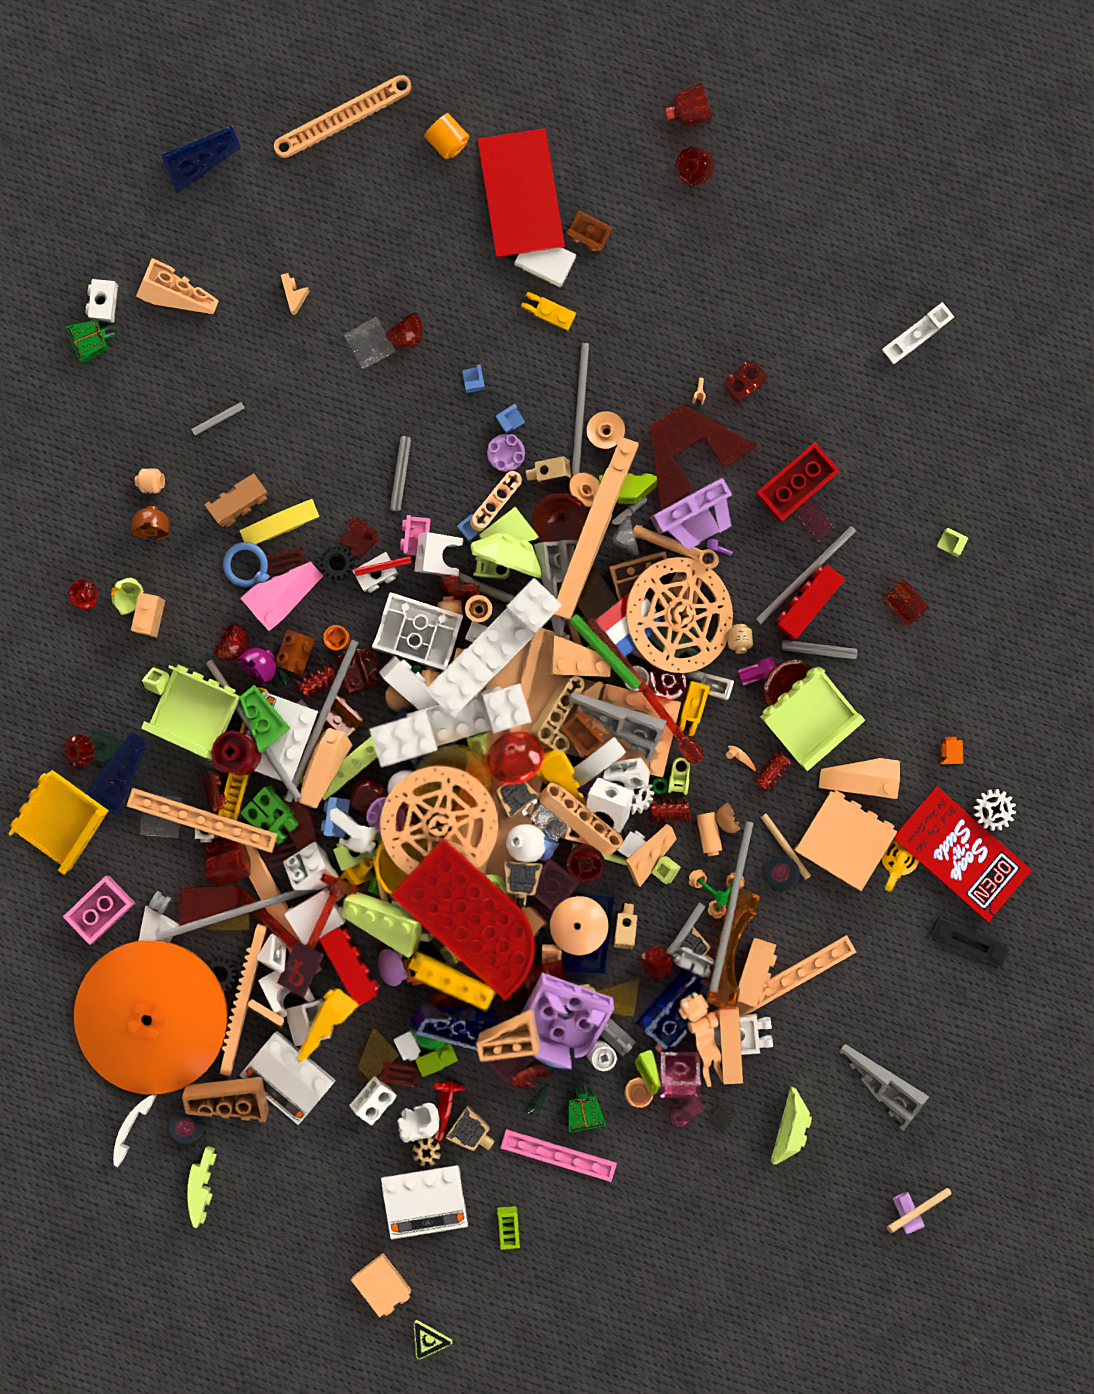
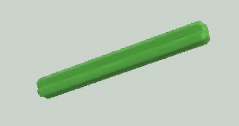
[569,614,641,690]

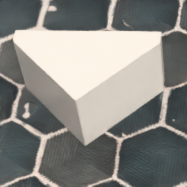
[701,673,734,701]
[256,934,287,973]

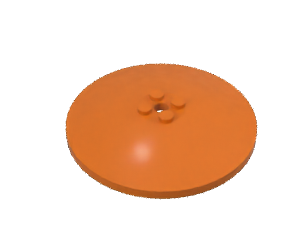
[74,940,228,1095]

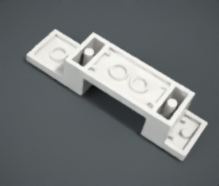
[425,578,562,718]
[370,684,531,767]

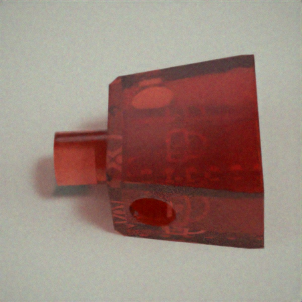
[665,82,712,126]

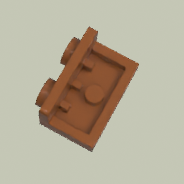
[566,210,613,251]
[275,630,315,675]
[317,695,363,737]
[560,712,604,757]

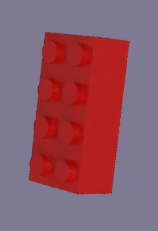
[755,442,840,523]
[775,564,845,641]
[319,926,380,1007]

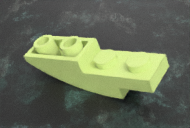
[187,1146,217,1228]

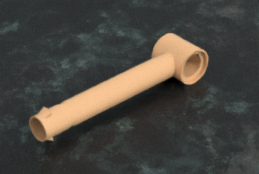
[632,525,719,569]

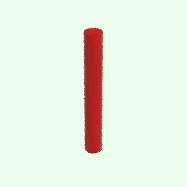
[354,556,412,576]

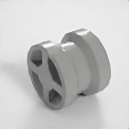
[148,891,171,915]

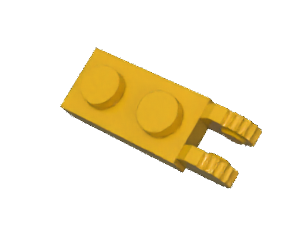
[521,292,576,331]
[677,681,710,736]

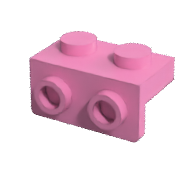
[400,515,431,556]

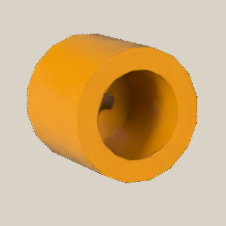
[424,113,469,160]

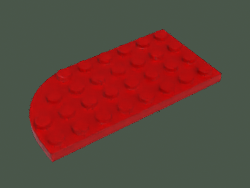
[390,838,535,1001]

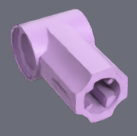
[893,1192,925,1234]

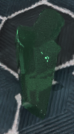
[274,658,290,687]
[525,1086,548,1115]

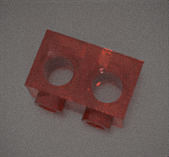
[724,360,768,405]

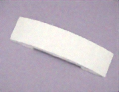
[882,302,954,365]
[572,737,626,789]
[114,1095,157,1167]

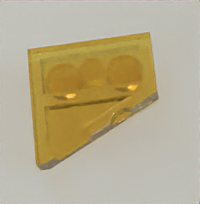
[598,979,639,1017]
[358,1027,400,1080]

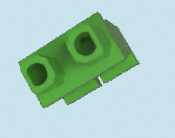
[241,785,299,844]

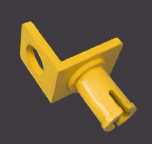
[339,858,374,896]

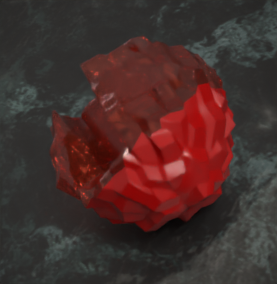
[68,579,98,609]

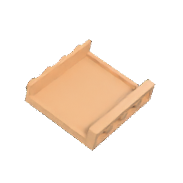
[794,790,897,891]

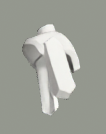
[330,808,378,853]

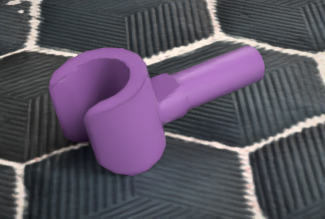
[707,539,733,556]

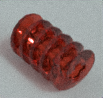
[295,661,337,698]
[752,750,794,792]
[651,798,691,824]

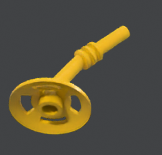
[881,839,919,891]

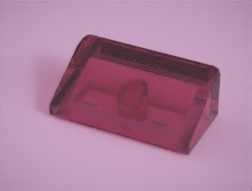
[794,499,835,541]

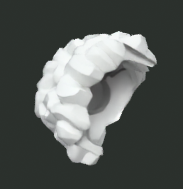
[397,1103,439,1142]

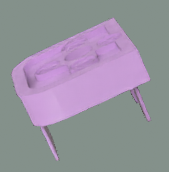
[650,478,732,550]
[521,973,614,1069]

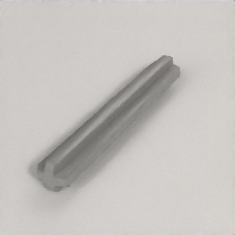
[390,436,411,511]
[781,640,857,659]

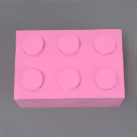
[63,876,135,945]

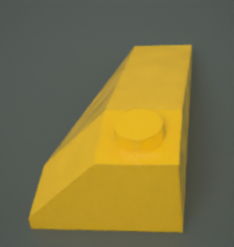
[528,748,587,806]
[295,989,358,1063]

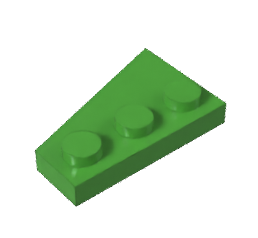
[239,685,291,753]

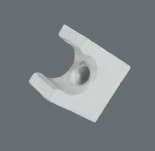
[414,532,463,577]
[586,777,634,833]
[258,963,315,1018]

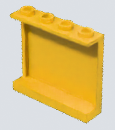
[8,770,109,875]
[408,950,495,1010]

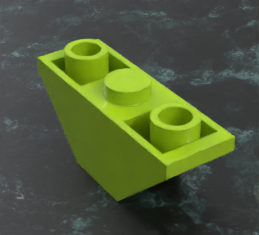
[599,473,657,504]

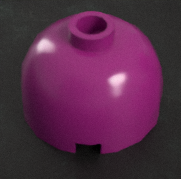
[238,648,276,686]

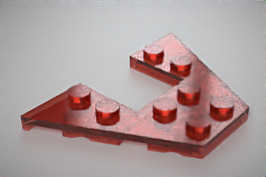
[651,404,757,510]

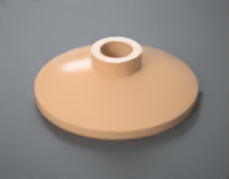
[587,411,625,449]
[569,473,600,507]

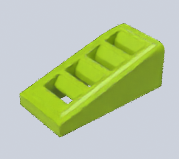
[635,1050,661,1095]
[497,1206,520,1250]

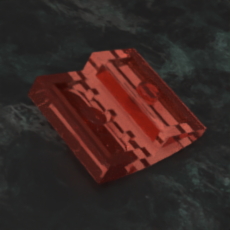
[509,1064,552,1089]

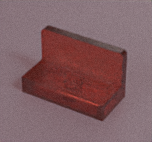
[882,579,929,626]

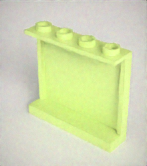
[141,665,240,760]
[760,667,865,771]

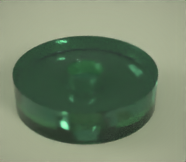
[87,731,119,761]

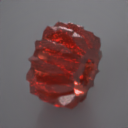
[63,734,95,767]
[640,945,673,980]

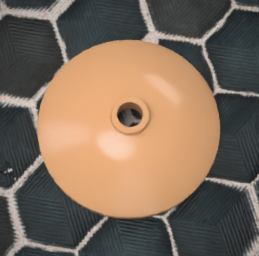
[550,896,608,955]

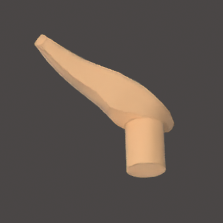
[726,746,756,771]

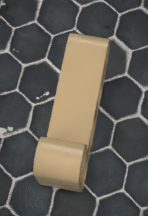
[531,675,584,752]

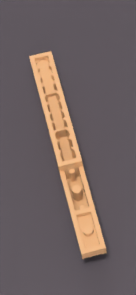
[554,437,639,620]

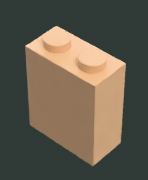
[131,592,165,637]
[351,1253,411,1317]

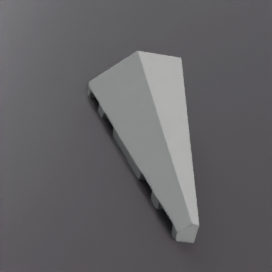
[534,540,577,637]
[569,692,667,761]
[839,1044,929,1131]

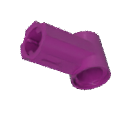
[737,657,778,686]

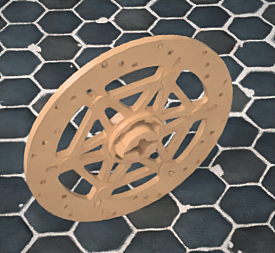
[626,557,733,673]
[381,766,498,874]

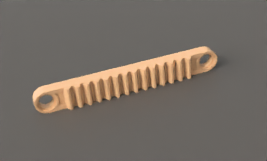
[274,75,411,158]
[220,924,268,1076]

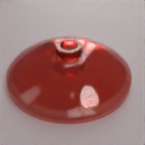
[532,493,589,542]
[763,659,812,706]
[487,731,544,784]

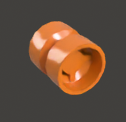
[323,625,350,652]

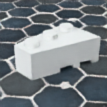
[379,655,438,710]

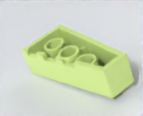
[342,891,422,958]

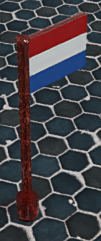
[588,592,705,765]

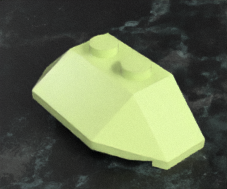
[471,533,542,579]
[771,1086,812,1165]

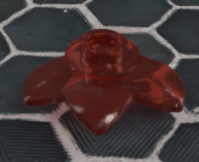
[340,518,378,556]

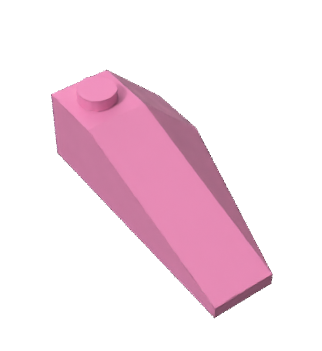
[241,561,323,631]

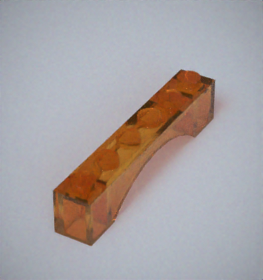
[706,890,760,1009]

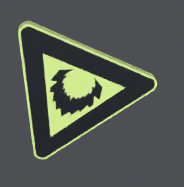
[414,1320,452,1359]

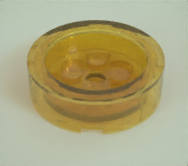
[413,744,493,822]

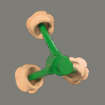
[689,870,745,919]

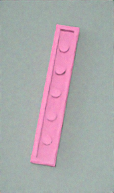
[500,1129,617,1182]

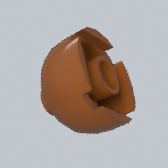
[131,506,169,540]

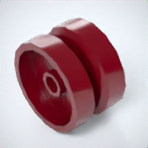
[211,731,262,776]

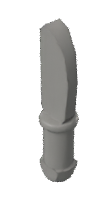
[611,497,647,525]

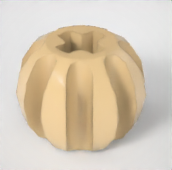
[412,1138,441,1166]

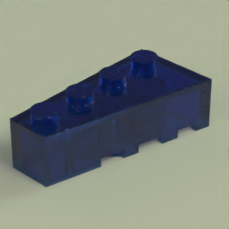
[161,126,241,193]
[86,731,148,817]
[410,1005,500,1051]

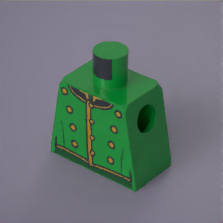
[66,321,116,364]
[569,1085,606,1132]

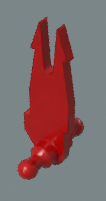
[433,1080,465,1142]

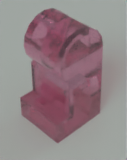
[670,1091,705,1127]

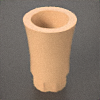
[465,595,492,622]

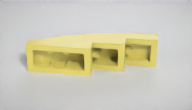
[240,499,320,545]

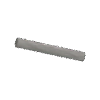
[191,402,245,436]
[668,903,705,955]

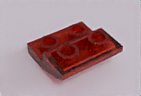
[440,574,480,602]
[335,646,386,694]
[201,771,227,813]

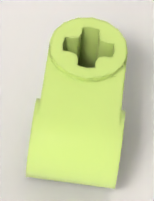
[473,557,511,579]
[668,757,690,795]

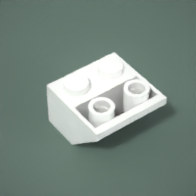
[283,842,337,890]
[285,999,332,1046]

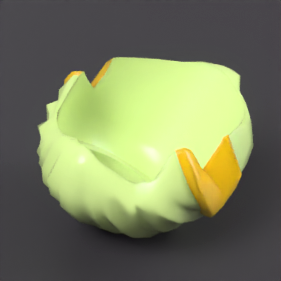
[111,578,144,615]

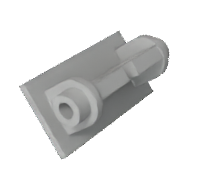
[673,947,715,977]
[600,1018,636,1056]

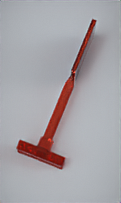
[277,873,359,997]

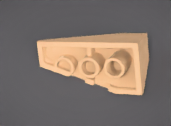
[136,258,218,314]
[299,728,352,808]
[818,758,900,799]

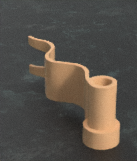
[688,1012,723,1087]

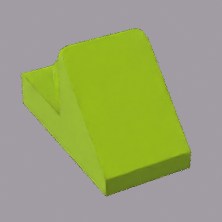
[415,1043,458,1077]

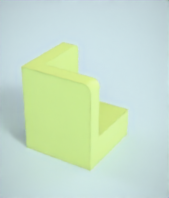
[937,528,968,557]

